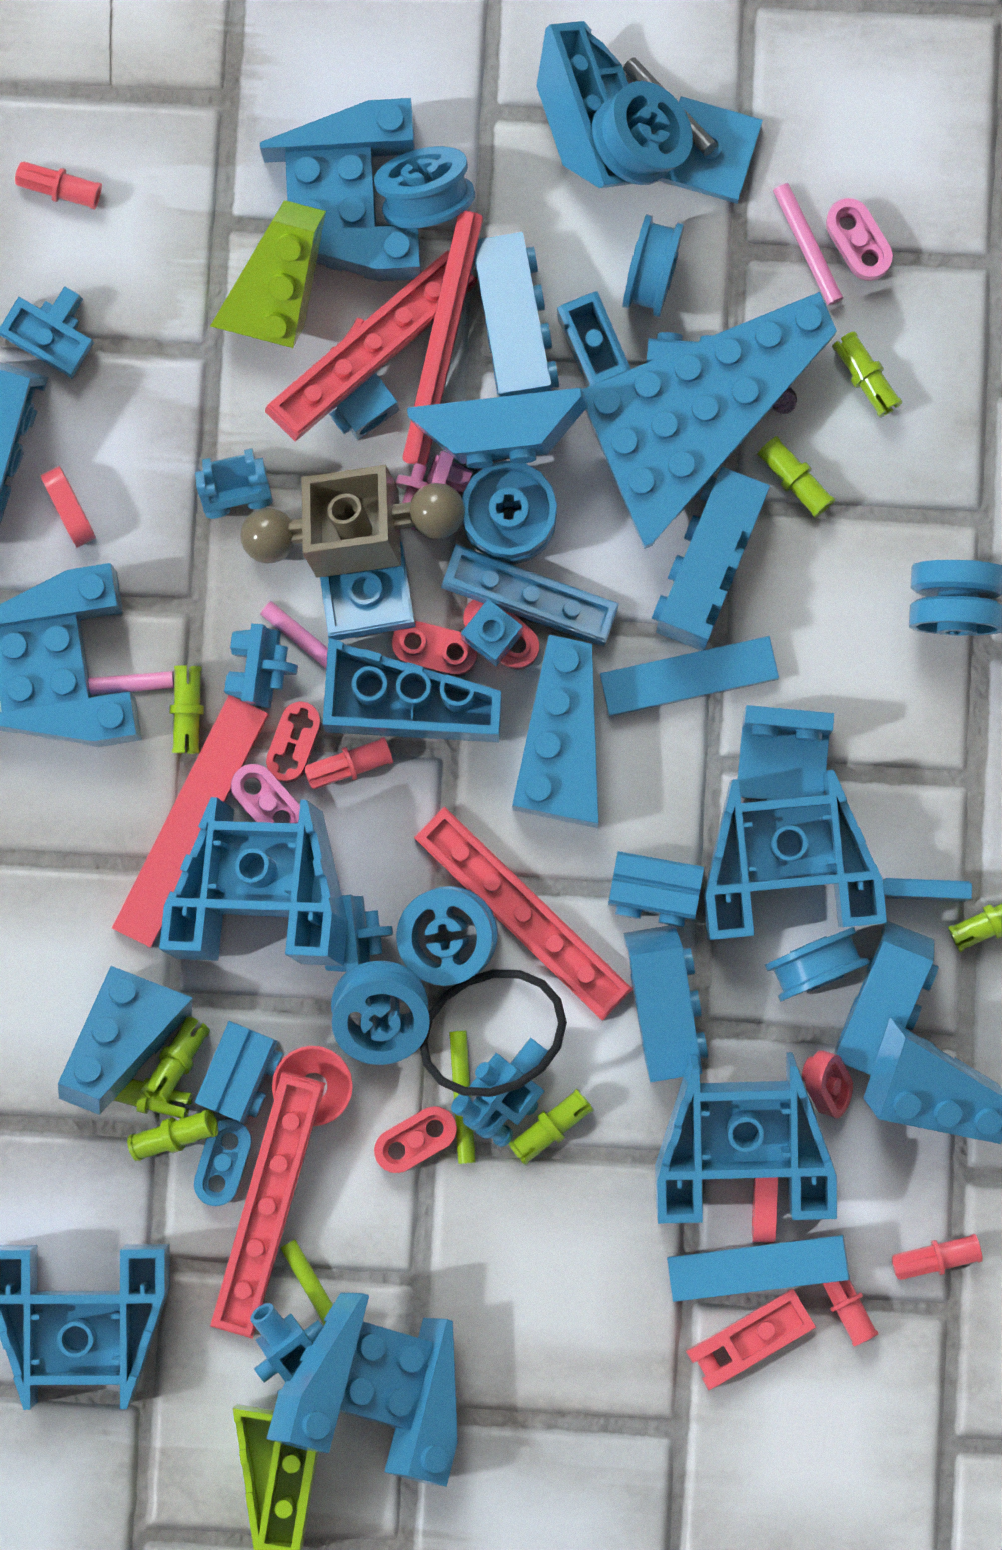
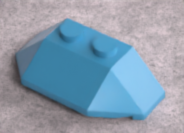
[536,21,632,189]
[407,388,588,468]

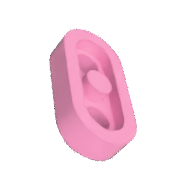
[826,198,893,281]
[231,764,300,823]

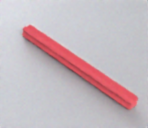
[402,210,483,466]

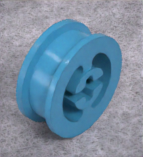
[592,81,693,185]
[374,146,475,229]
[622,214,684,317]
[396,886,498,986]
[765,927,870,1002]
[331,961,430,1065]

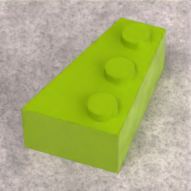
[210,200,326,348]
[232,1404,319,1550]

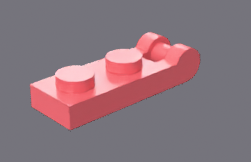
[686,1288,816,1390]

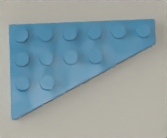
[582,292,837,549]

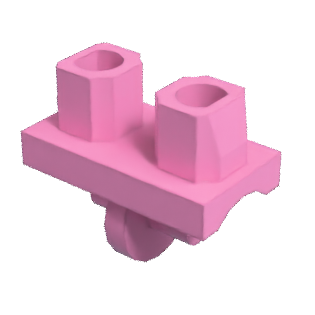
[395,451,472,531]

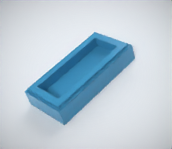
[883,878,972,902]

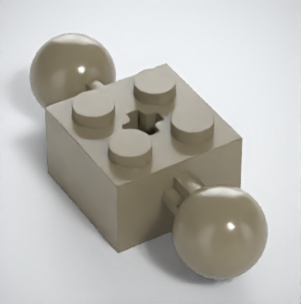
[240,465,465,578]

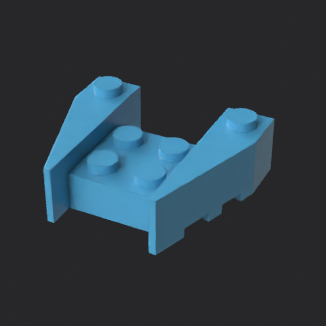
[260,98,421,282]
[0,563,142,747]
[703,770,887,940]
[159,797,348,966]
[655,1052,837,1224]
[0,1244,170,1410]
[267,1292,458,1487]

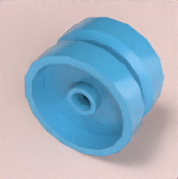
[462,460,557,565]
[909,560,1002,636]

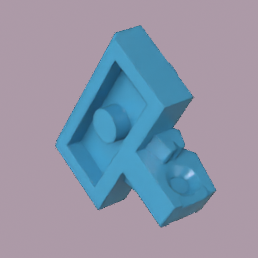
[0,286,94,379]

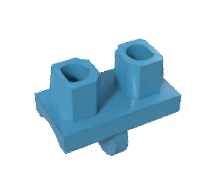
[224,623,298,709]
[325,894,393,972]

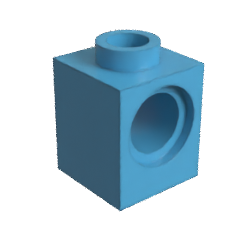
[329,373,399,441]
[461,599,523,667]

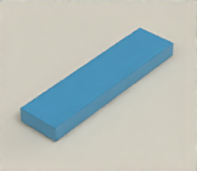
[441,545,619,647]
[600,636,779,717]
[667,1235,850,1302]

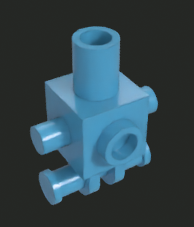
[451,1037,548,1147]
[250,1303,323,1394]

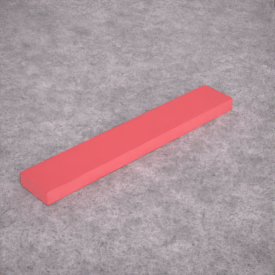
[265,250,478,442]
[112,695,269,948]
[414,807,633,1021]
[210,1071,326,1339]

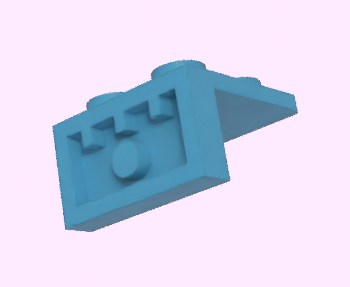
[737,705,834,801]

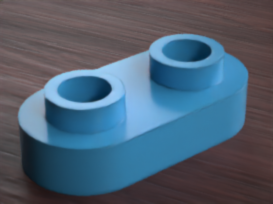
[194,1119,252,1206]

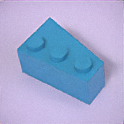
[834,921,939,1075]
[623,925,708,1083]
[58,966,193,1115]
[863,1017,1002,1144]

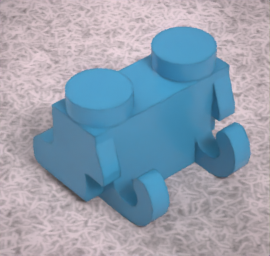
[195,448,273,519]

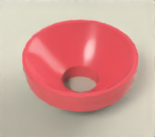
[272,1046,353,1127]

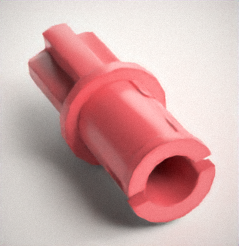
[15,161,102,210]
[305,737,393,789]
[892,1234,983,1280]
[822,1280,879,1346]

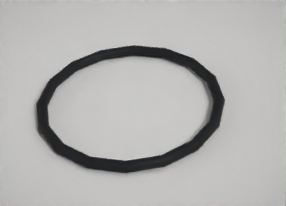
[420,969,567,1097]

